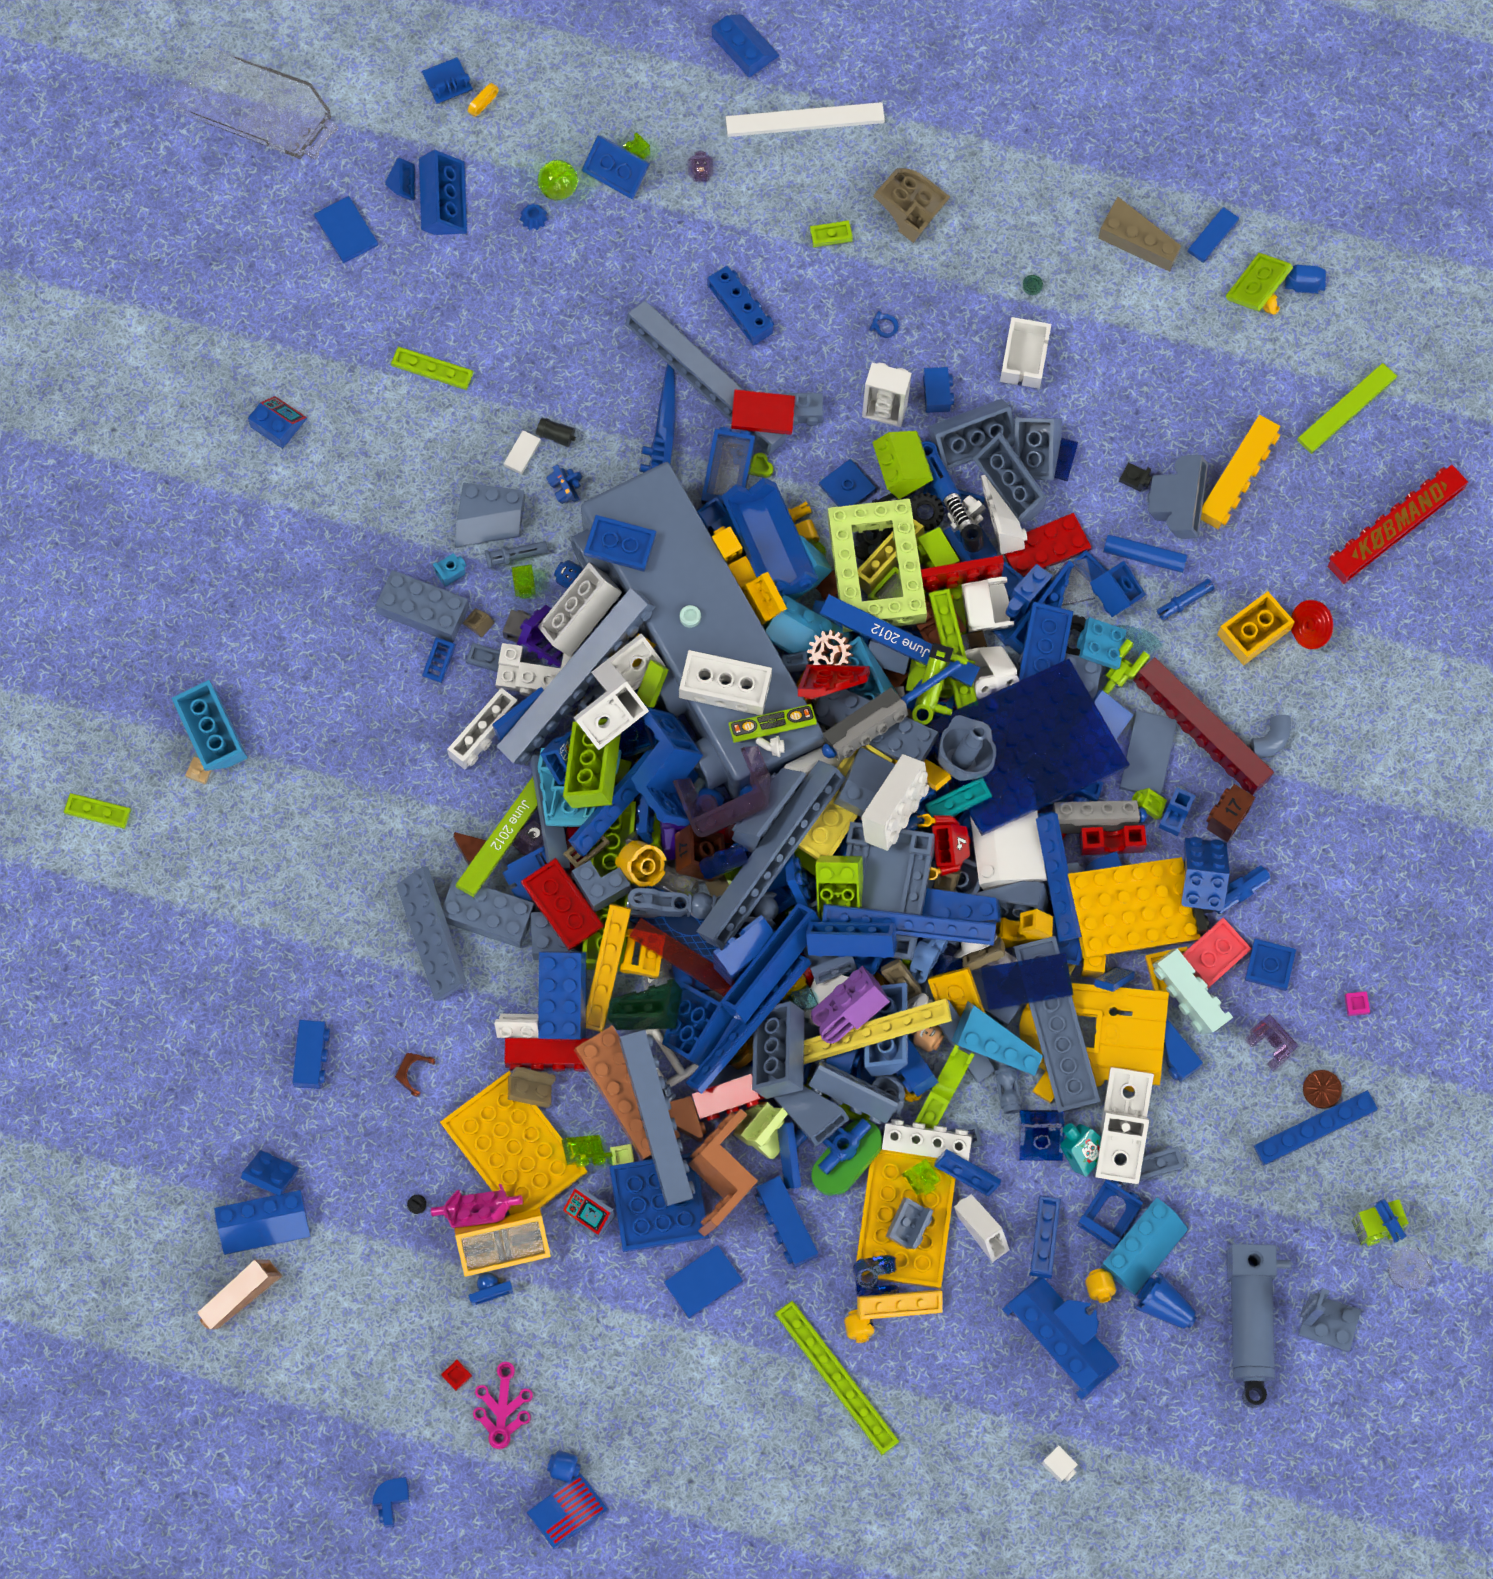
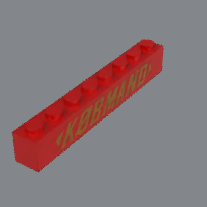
[1327,464,1468,584]

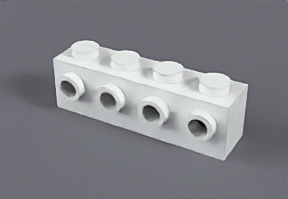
[447,688,518,769]
[882,1119,973,1161]

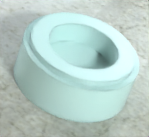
[680,605,701,628]

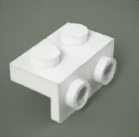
[494,1014,538,1038]

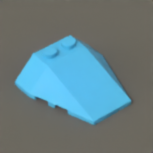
[537,748,622,827]

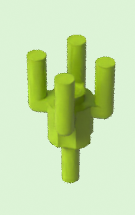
[1102,639,1150,695]

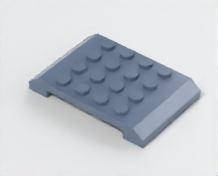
[846,822,935,960]

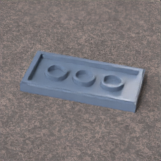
[1119,710,1177,796]

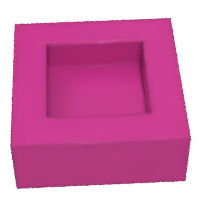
[1344,991,1370,1016]

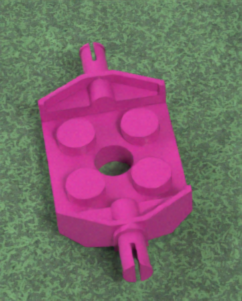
[431,1184,523,1228]

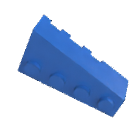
[922,888,1001,923]

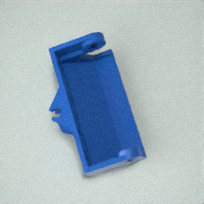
[1002,1277,1120,1400]

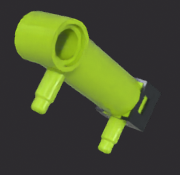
[912,643,968,725]

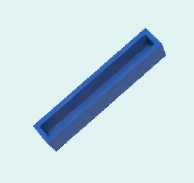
[720,903,821,1023]

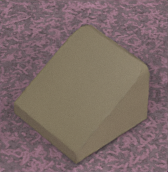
[463,608,494,638]
[933,870,961,892]

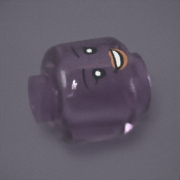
[688,151,714,182]

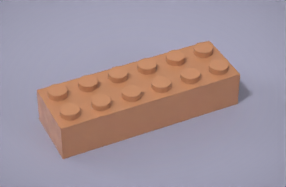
[574,1026,680,1160]

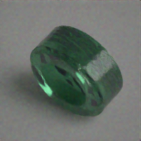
[1022,275,1043,295]

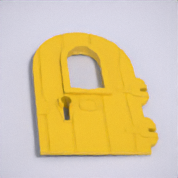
[1019,983,1169,1092]

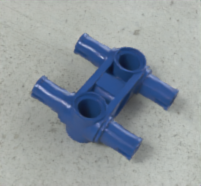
[795,1096,872,1175]

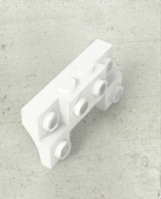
[495,643,574,696]

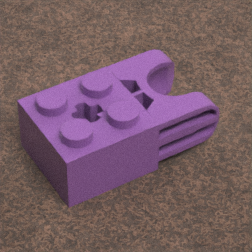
[811,966,890,1044]

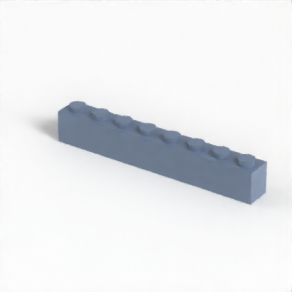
[619,1030,695,1207]

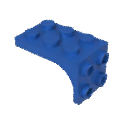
[1181,837,1230,911]

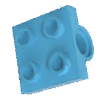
[1077,617,1127,670]

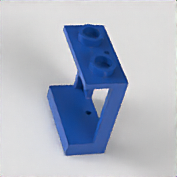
[1077,1179,1143,1250]

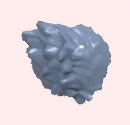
[871,1075,905,1119]

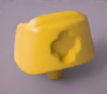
[1263,293,1280,315]

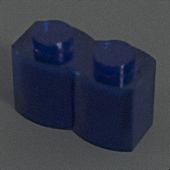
[699,845,748,879]

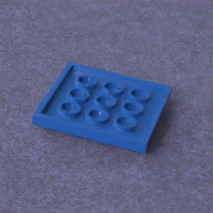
[609,1153,709,1253]

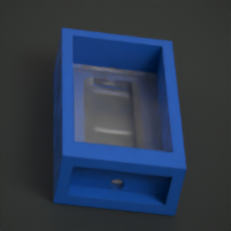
[701,427,755,508]

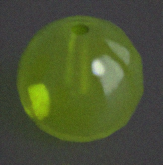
[537,160,578,201]

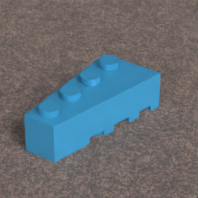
[952,1002,1043,1076]

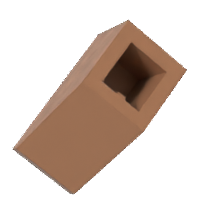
[668,1096,706,1142]

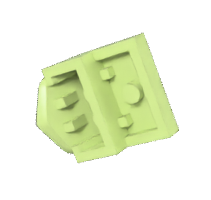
[733,1102,788,1159]

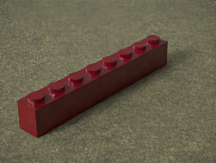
[1133,657,1274,795]

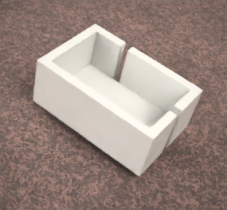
[1000,317,1051,389]

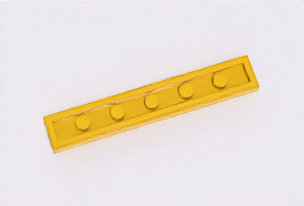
[586,903,632,1032]

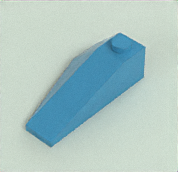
[846,636,899,701]

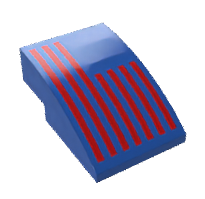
[527,1474,608,1550]

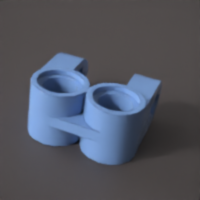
[909,938,949,984]

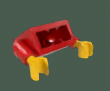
[917,814,971,880]

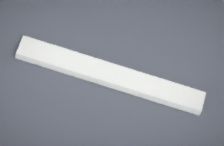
[726,102,885,137]

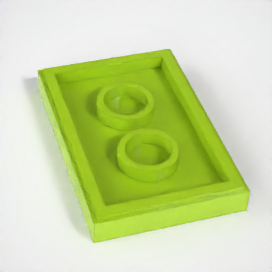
[1225,252,1293,312]

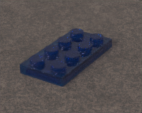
[981,953,1073,1011]

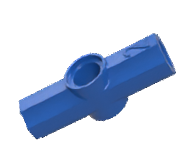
[1214,865,1271,914]

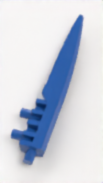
[639,363,676,473]

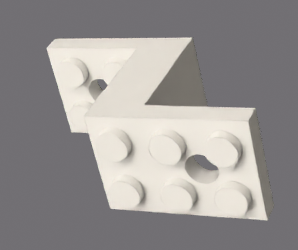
[573,634,666,750]

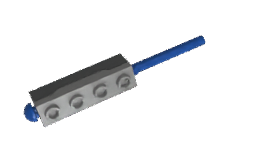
[822,660,962,761]
[1038,800,1147,834]

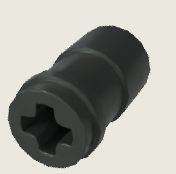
[536,418,576,447]

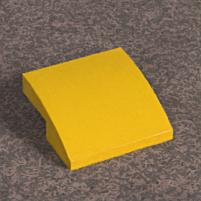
[741,572,787,625]

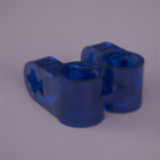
[853,1255,900,1296]

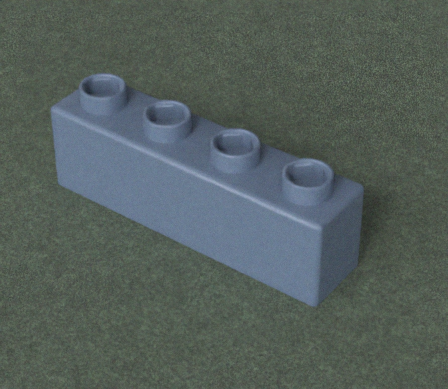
[570,462,824,803]

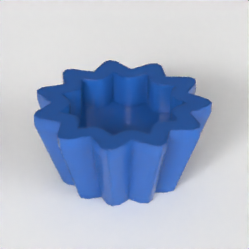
[519,203,548,230]

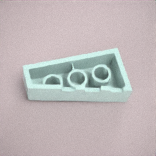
[1152,949,1233,1034]

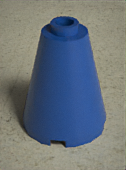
[1133,1272,1197,1329]

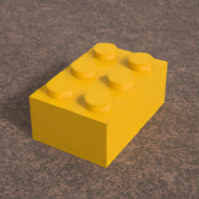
[1217,591,1294,666]

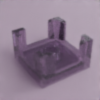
[1245,1014,1299,1072]

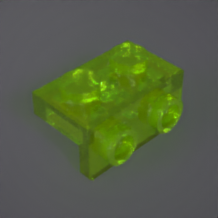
[561,1135,613,1167]

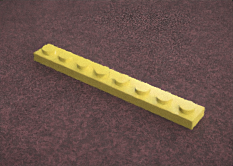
[804,998,952,1064]

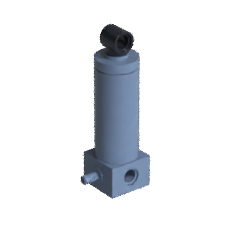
[1226,1244,1291,1408]

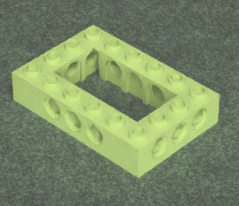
[827,499,927,632]

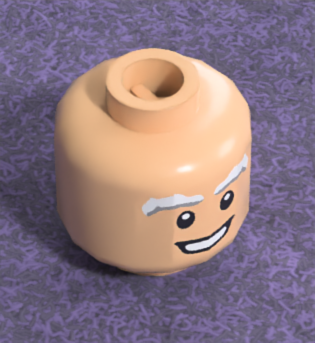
[911,1025,944,1052]

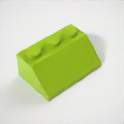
[872,431,934,499]

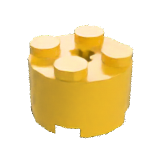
[615,840,666,887]

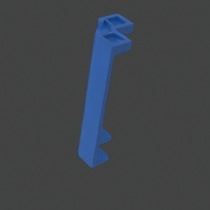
[721,477,819,596]

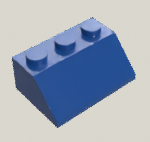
[712,14,779,78]

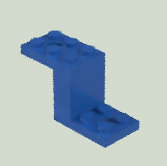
[631,708,703,827]

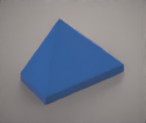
[385,158,415,200]

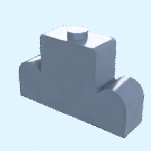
[1148,455,1208,539]

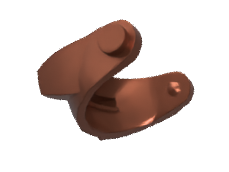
[395,1053,435,1097]

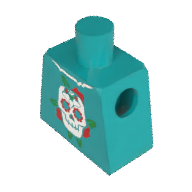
[1060,1123,1101,1177]

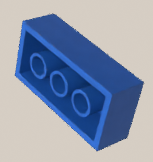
[538,951,586,1039]

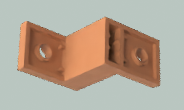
[688,1109,758,1237]

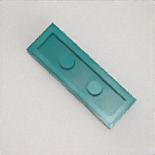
[925,777,992,817]

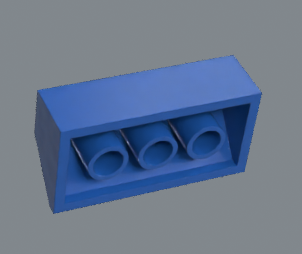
[419,149,467,235]
[214,1190,311,1255]

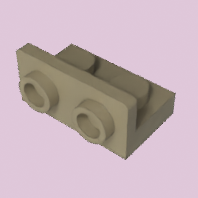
[508,1067,556,1108]

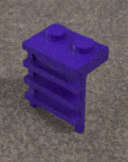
[517,605,580,667]

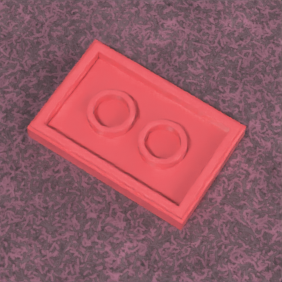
[1182,918,1252,988]

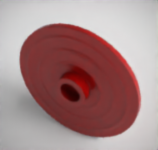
[1291,600,1333,649]

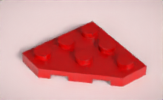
[798,664,870,699]

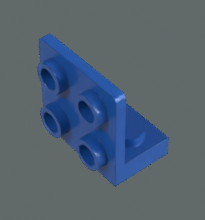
[943,523,997,563]

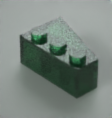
[607,978,683,1030]

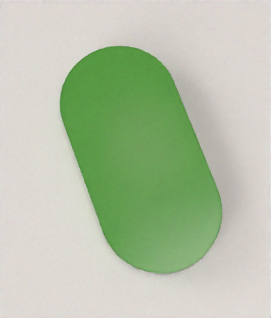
[811,1120,883,1196]

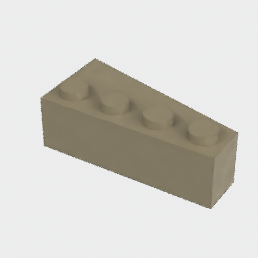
[1098,196,1181,272]

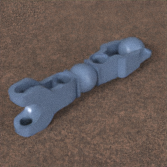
[626,888,779,927]

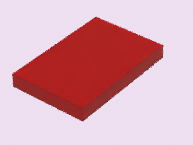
[731,389,795,435]

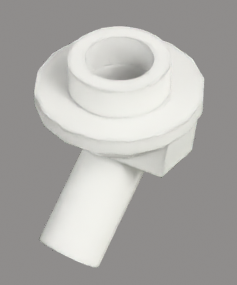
[756,736,785,757]

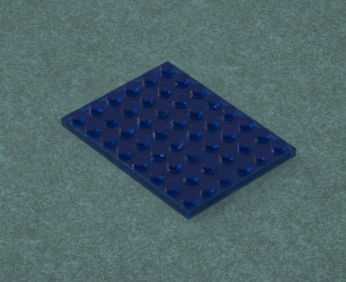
[925,659,1130,836]

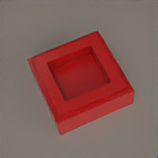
[441,1360,472,1391]

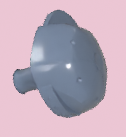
[938,715,996,781]

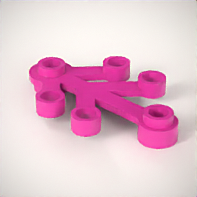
[473,1362,533,1449]

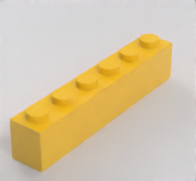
[1201,414,1281,530]

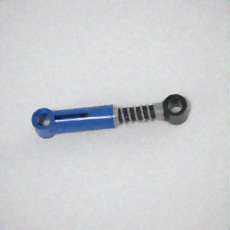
[922,441,984,553]

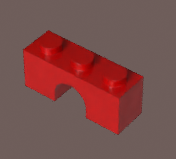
[1079,825,1147,856]

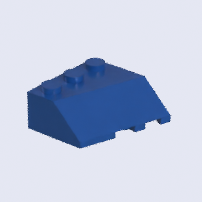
[713,915,774,987]
[662,982,733,1066]

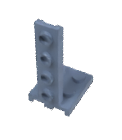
[1298,1288,1361,1352]

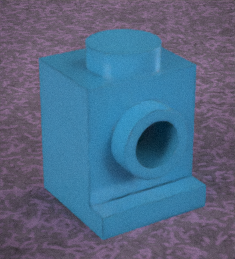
[433,553,466,587]

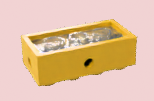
[454,1208,551,1276]

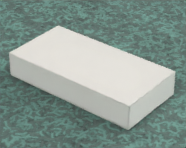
[504,431,541,475]

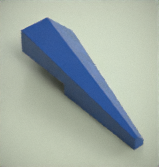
[1004,560,1074,655]

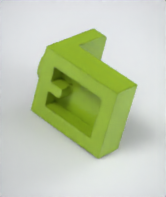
[1132,788,1167,819]

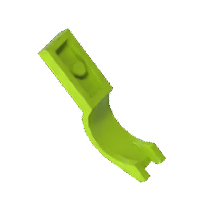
[915,1044,975,1129]

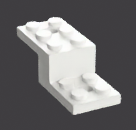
[1095,1066,1154,1184]

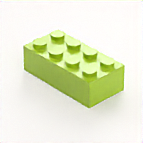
[563,719,621,808]

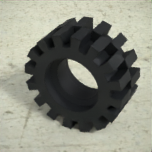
[910,493,944,531]

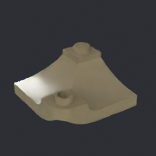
[873,168,950,243]

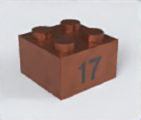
[1206,784,1256,843]
[675,825,726,882]

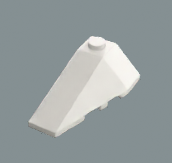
[981,475,1027,554]

